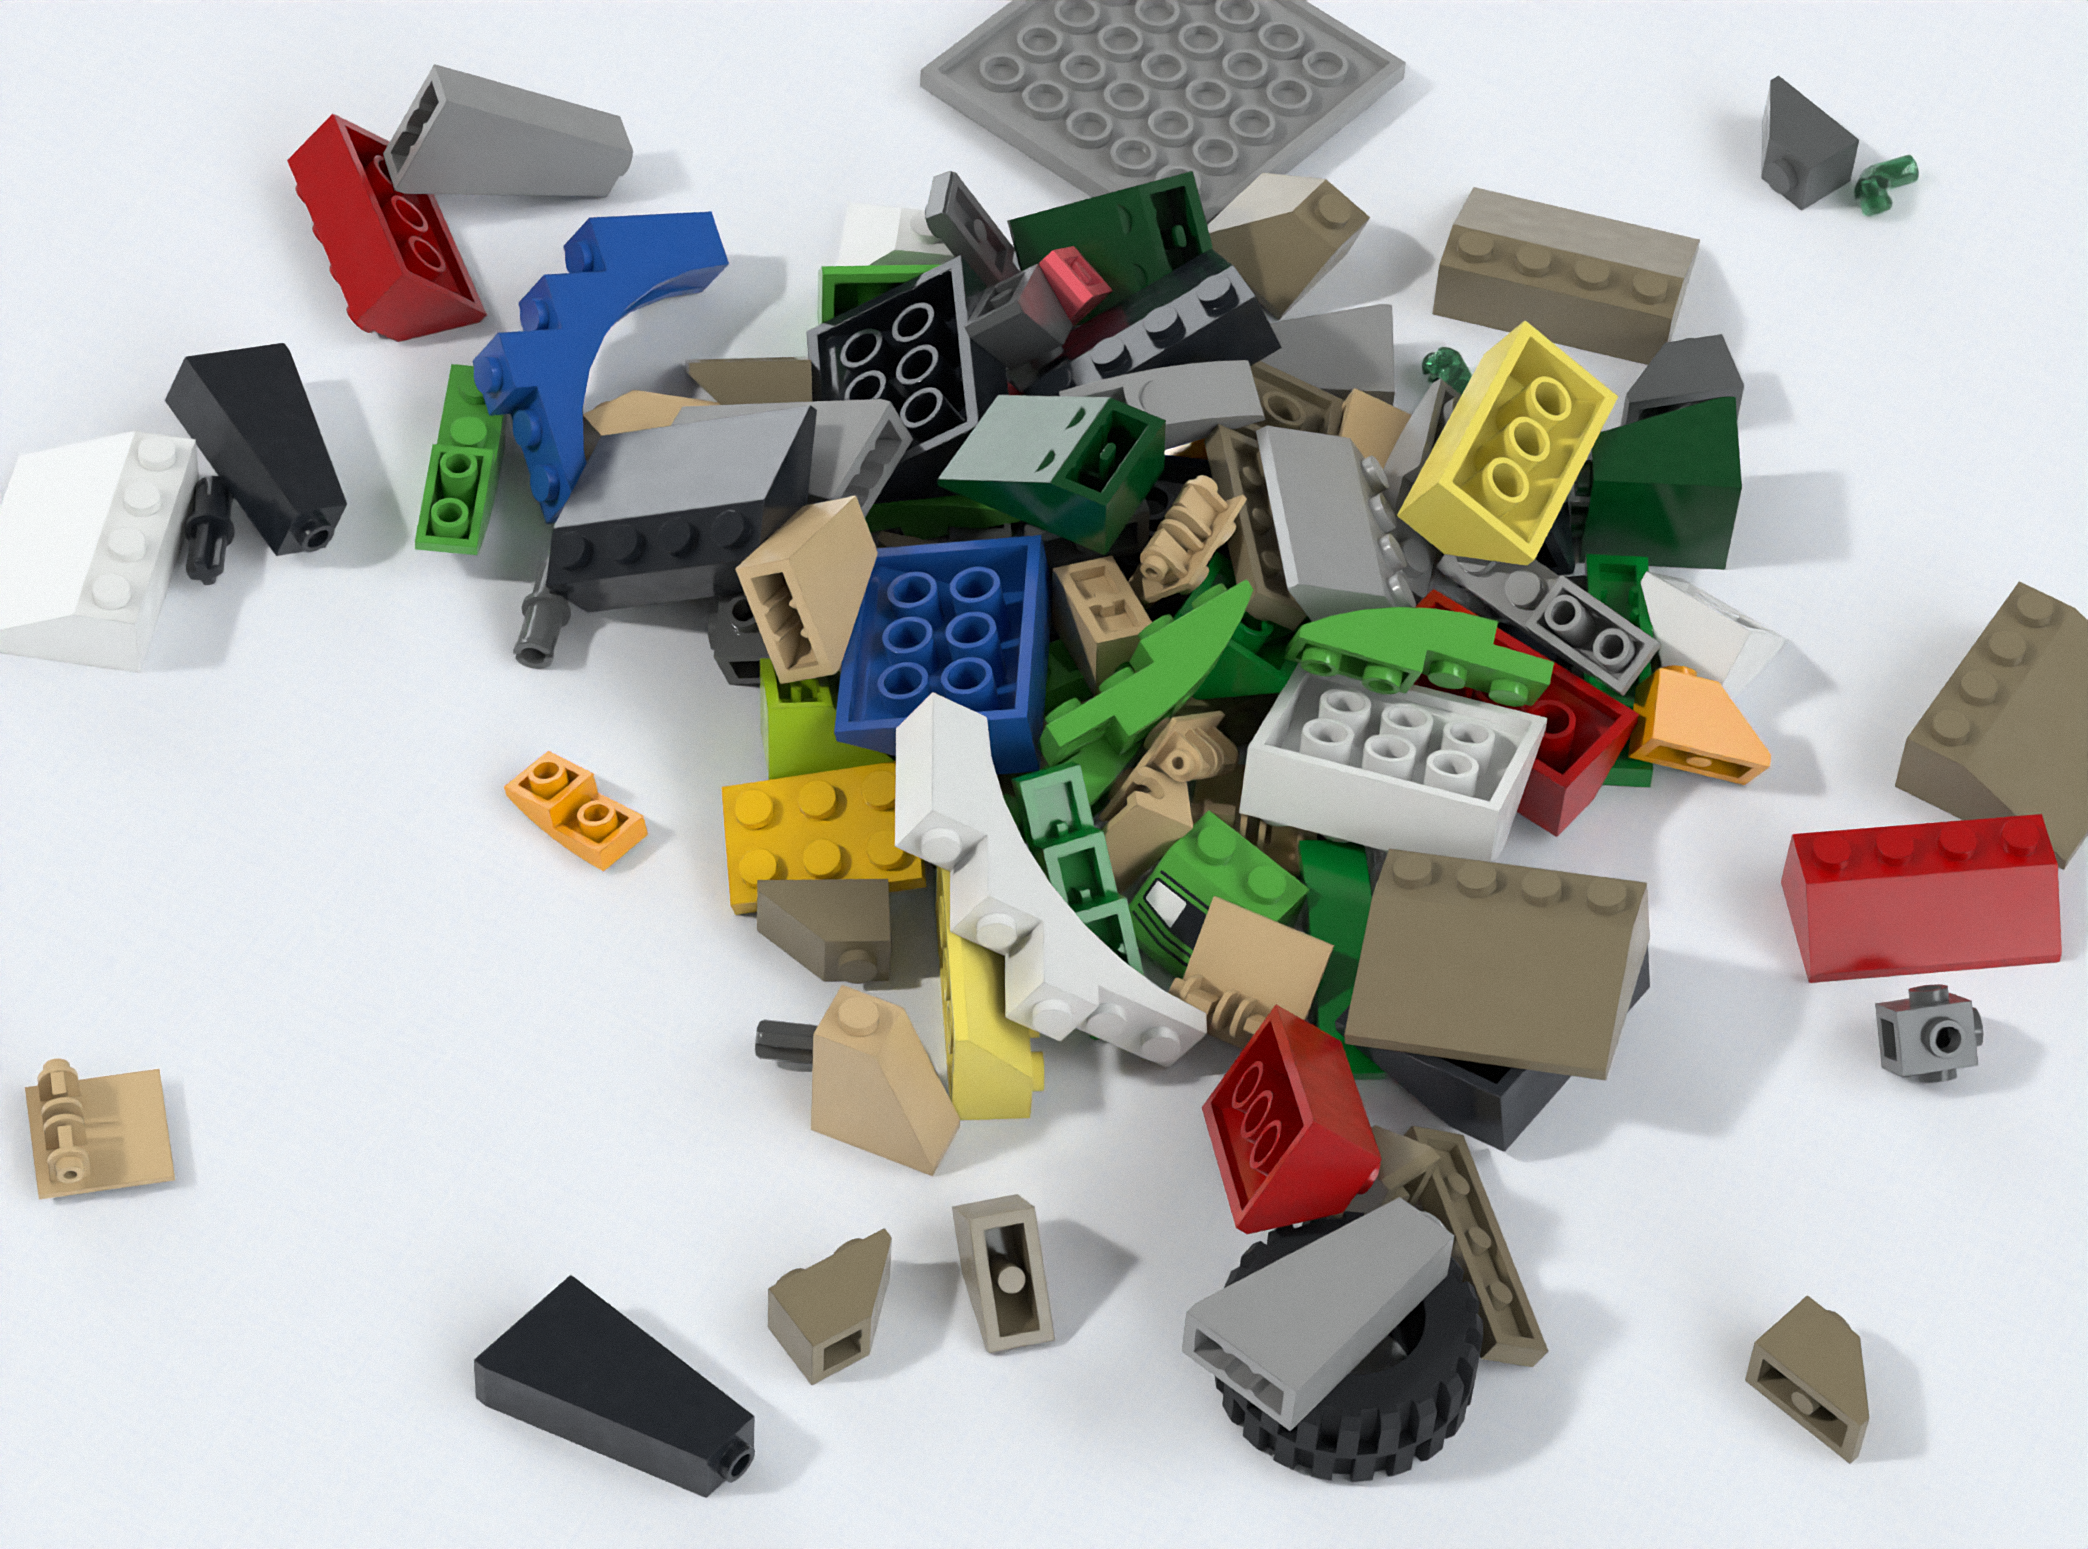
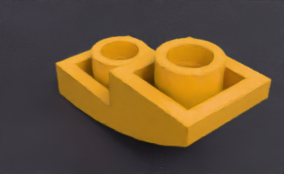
[504,750,648,871]

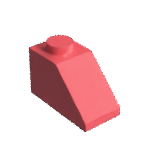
[1039,246,1113,328]

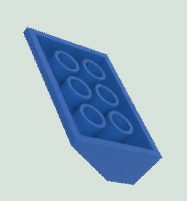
[834,535,1052,775]

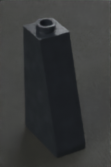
[165,343,347,556]
[474,1275,755,1498]

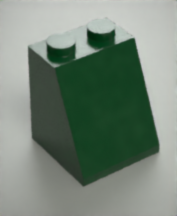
[1568,396,1742,570]

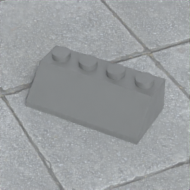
[1256,426,1416,622]

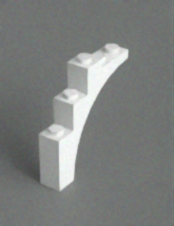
[895,692,1207,1068]

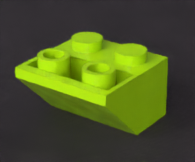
[760,658,896,780]

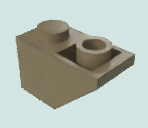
[767,1228,892,1385]

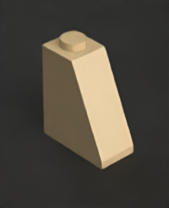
[735,496,878,684]
[811,985,960,1176]

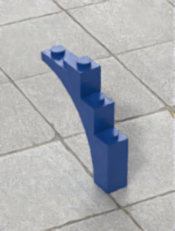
[472,211,729,524]

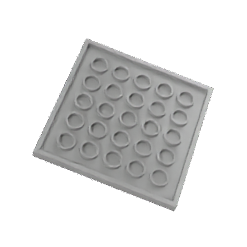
[920,0,1406,225]

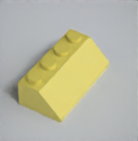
[1397,321,1618,566]
[935,866,1044,1120]

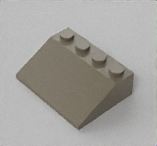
[1432,187,1700,365]
[1895,581,2088,870]
[1344,849,1650,1081]

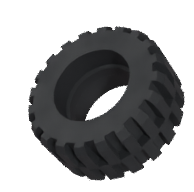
[1214,1211,1483,1482]

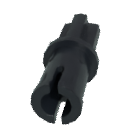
[185,476,235,585]

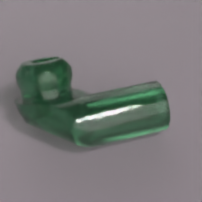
[1853,154,1919,217]
[1421,347,1472,395]

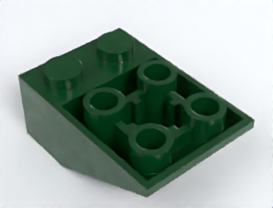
[1007,171,1214,326]
[938,395,1166,555]

